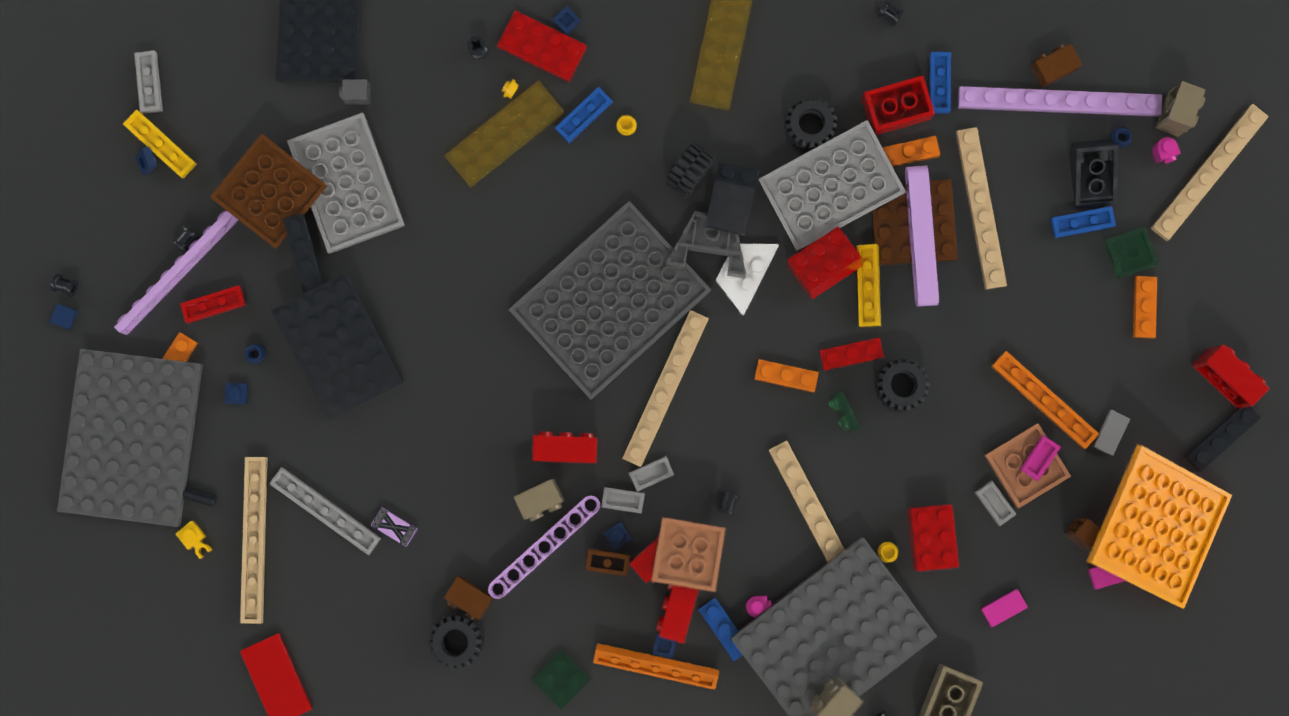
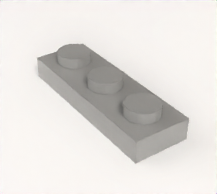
[134,51,163,114]

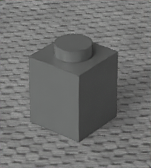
[339,79,370,105]

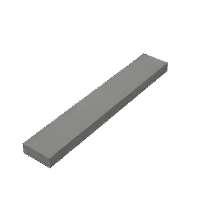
[269,467,382,555]

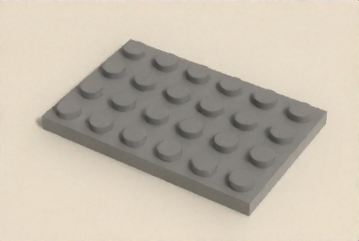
[287,113,405,254]
[758,120,906,251]

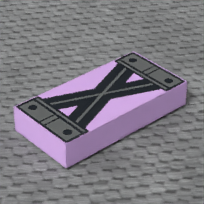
[371,508,418,546]

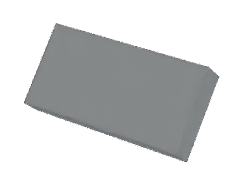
[1092,410,1130,456]
[629,456,674,492]
[974,480,1016,526]
[601,487,645,513]

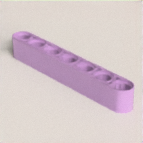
[905,166,939,307]
[488,496,601,599]

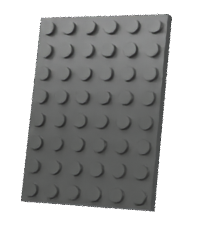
[509,201,711,400]
[57,349,203,527]
[730,537,937,716]

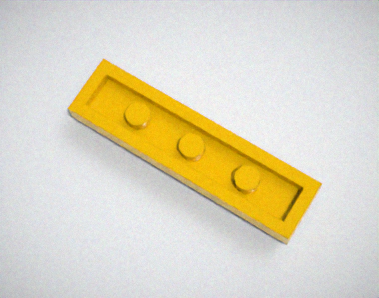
[123,109,197,179]
[857,244,881,327]

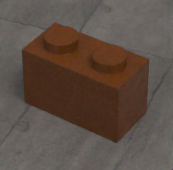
[1031,44,1083,88]
[1064,518,1100,551]
[585,548,630,576]
[444,575,494,621]

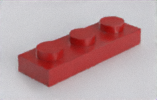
[180,285,246,324]
[819,337,884,371]

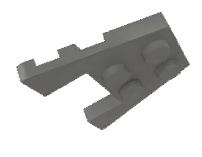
[666,211,746,279]

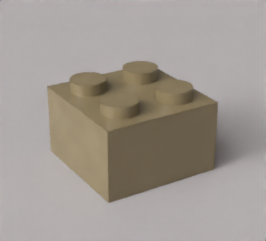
[1155,81,1206,137]
[514,479,565,521]
[809,676,863,716]

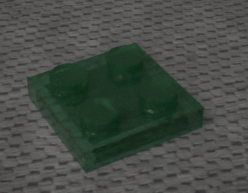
[1104,227,1159,279]
[829,390,861,433]
[532,650,591,710]

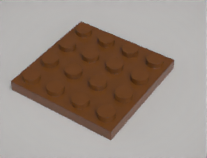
[210,134,328,249]
[871,179,958,265]

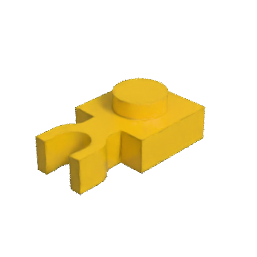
[176,521,212,559]

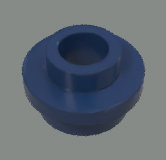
[1111,127,1132,148]
[244,344,266,364]

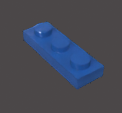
[929,52,951,114]
[555,87,613,144]
[1050,206,1116,239]
[698,597,742,661]

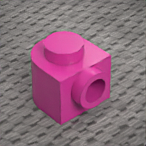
[1152,137,1181,164]
[746,595,771,618]

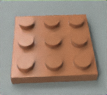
[984,423,1071,508]
[652,518,725,592]

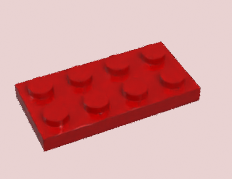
[497,11,587,82]

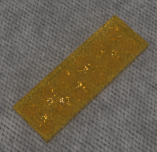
[690,0,752,110]
[444,80,564,188]

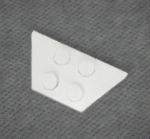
[716,244,779,316]

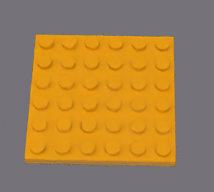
[1087,445,1232,609]

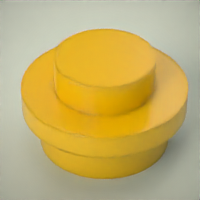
[501,79,519,99]
[616,115,637,136]
[877,542,898,563]

